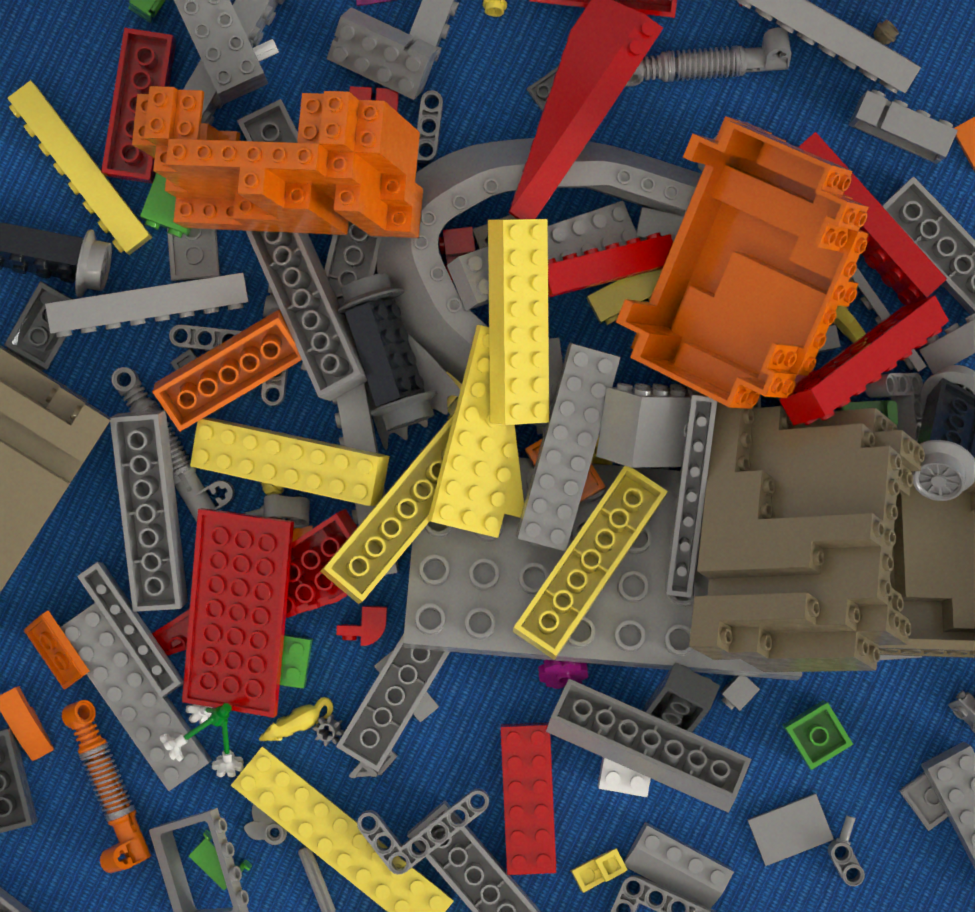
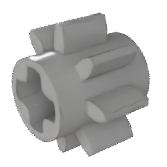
[313,714,345,746]

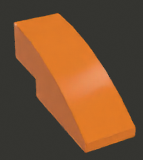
[0,686,55,761]

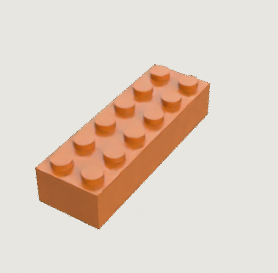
[152,309,302,431]

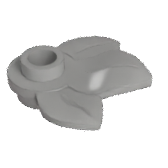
[244,804,287,845]

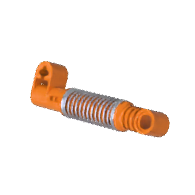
[62,700,151,873]

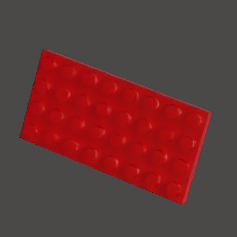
[182,508,294,718]

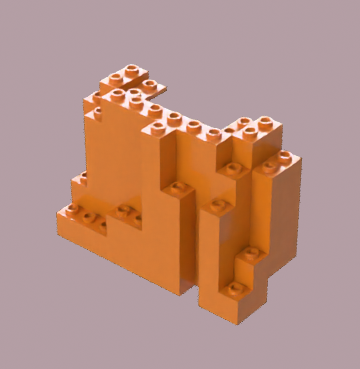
[132,86,423,238]
[616,116,869,409]

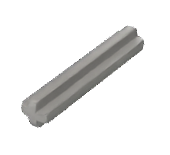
[298,847,336,912]

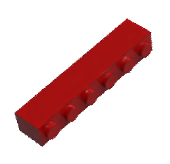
[548,232,673,298]

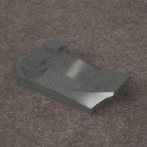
[4,281,73,371]

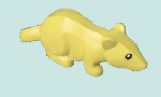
[259,697,333,741]

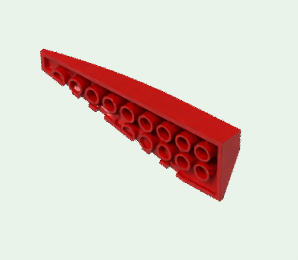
[509,0,663,219]
[152,509,357,656]

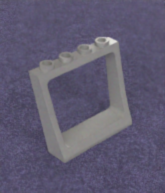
[149,808,249,912]

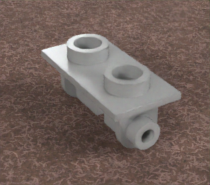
[948,690,975,733]

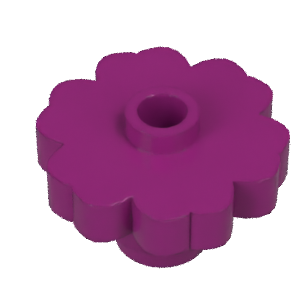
[538,660,588,689]

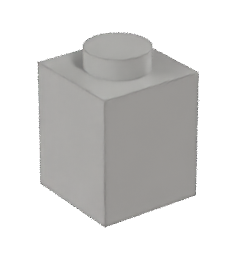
[720,675,760,711]

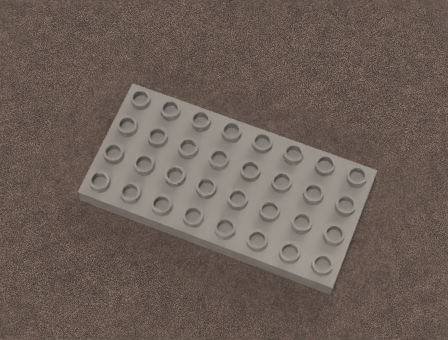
[403,449,802,680]

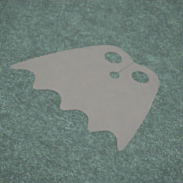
[365,334,460,450]

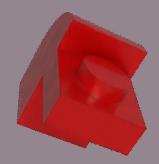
[336,606,388,646]

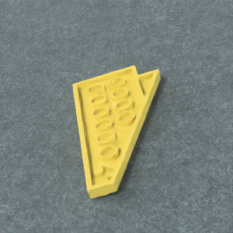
[428,325,524,538]

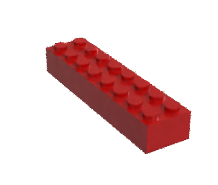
[798,132,947,305]
[779,295,949,425]

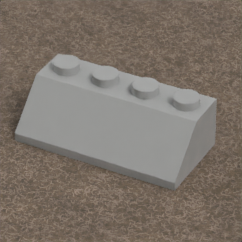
[624,822,734,908]

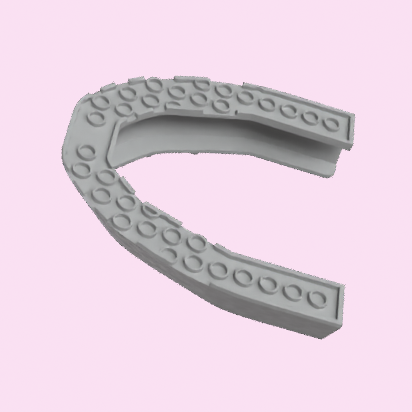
[377,138,701,435]

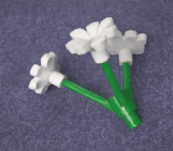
[160,703,244,777]

